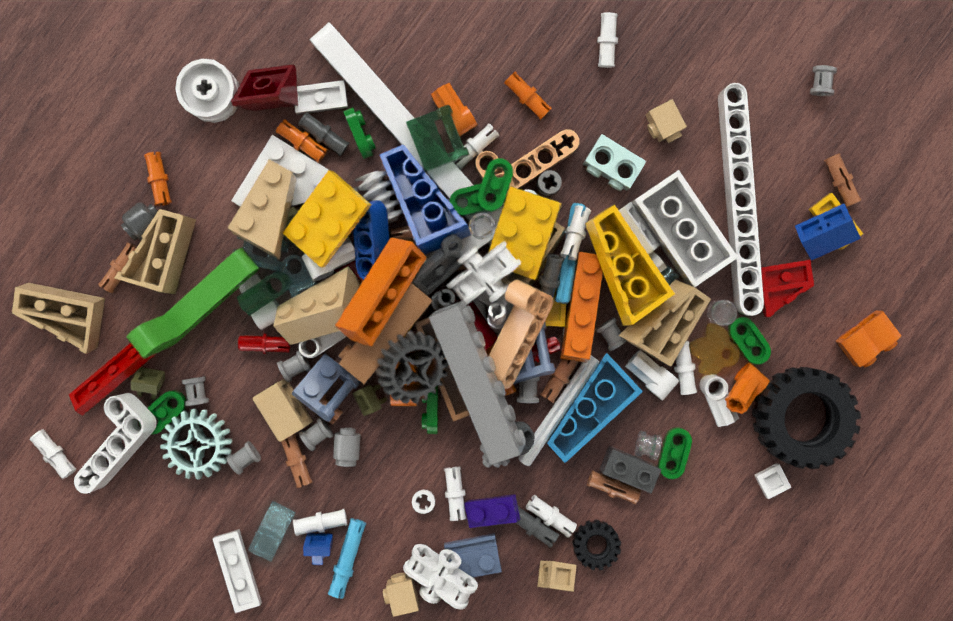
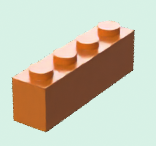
[335,237,427,347]
[560,252,603,363]

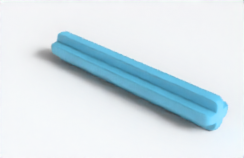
[555,203,586,304]

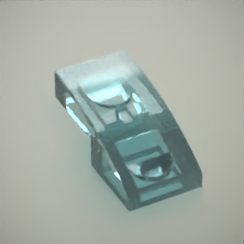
[248,501,296,562]

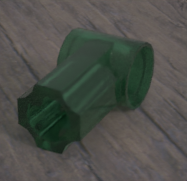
[237,271,291,316]

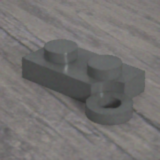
[412,235,463,296]

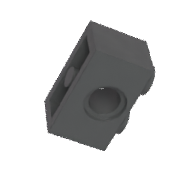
[599,446,661,494]

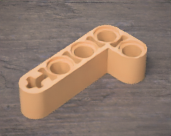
[476,130,579,198]
[489,280,553,389]

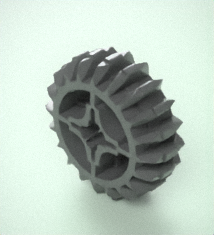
[376,331,449,404]

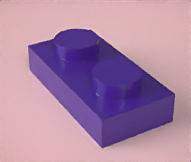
[464,494,520,528]

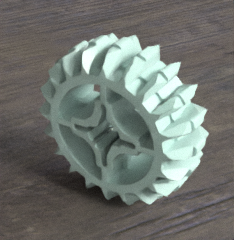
[160,409,232,479]

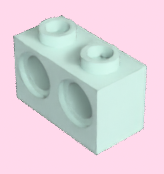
[583,134,647,191]

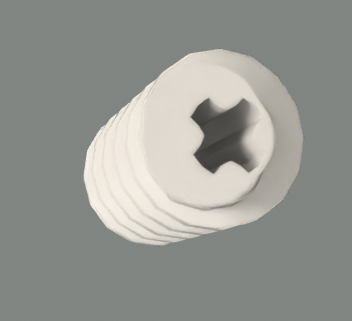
[355,171,403,224]

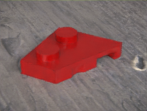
[761,260,814,317]

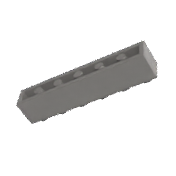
[429,300,526,464]

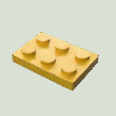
[283,170,371,267]
[488,186,562,280]

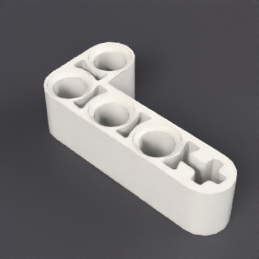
[74,393,157,494]

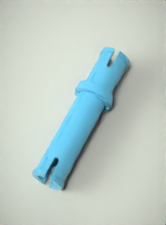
[328,518,366,599]

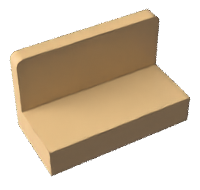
[253,379,313,442]

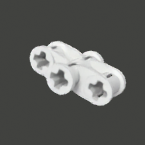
[446,241,521,305]
[403,544,478,610]

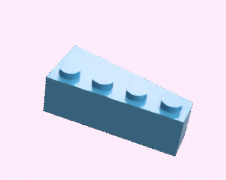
[547,353,643,463]

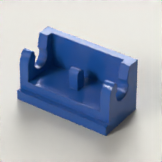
[795,203,861,261]

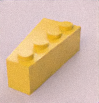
[585,205,675,326]

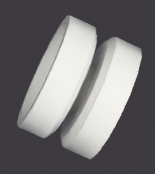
[175,59,239,123]

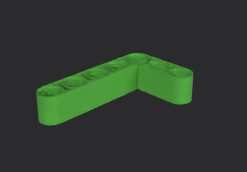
[126,248,259,359]

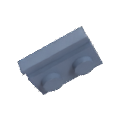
[444,533,502,578]

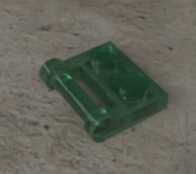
[406,105,469,173]

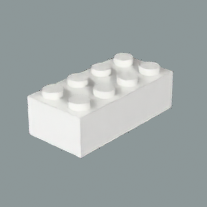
[632,170,738,287]

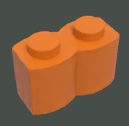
[836,310,901,368]

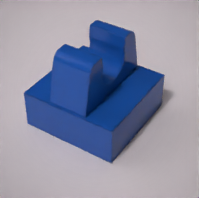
[303,533,333,565]

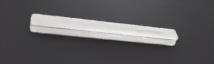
[518,355,599,466]

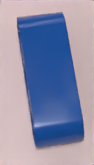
[353,200,389,280]

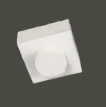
[754,463,791,499]

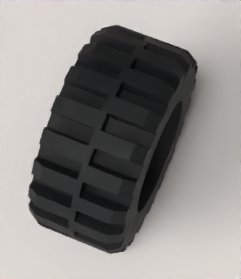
[752,367,861,469]

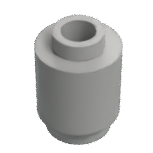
[333,428,361,467]

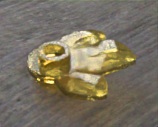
[689,323,740,375]

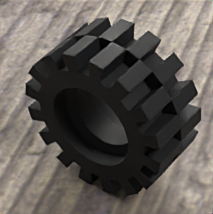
[573,520,621,570]

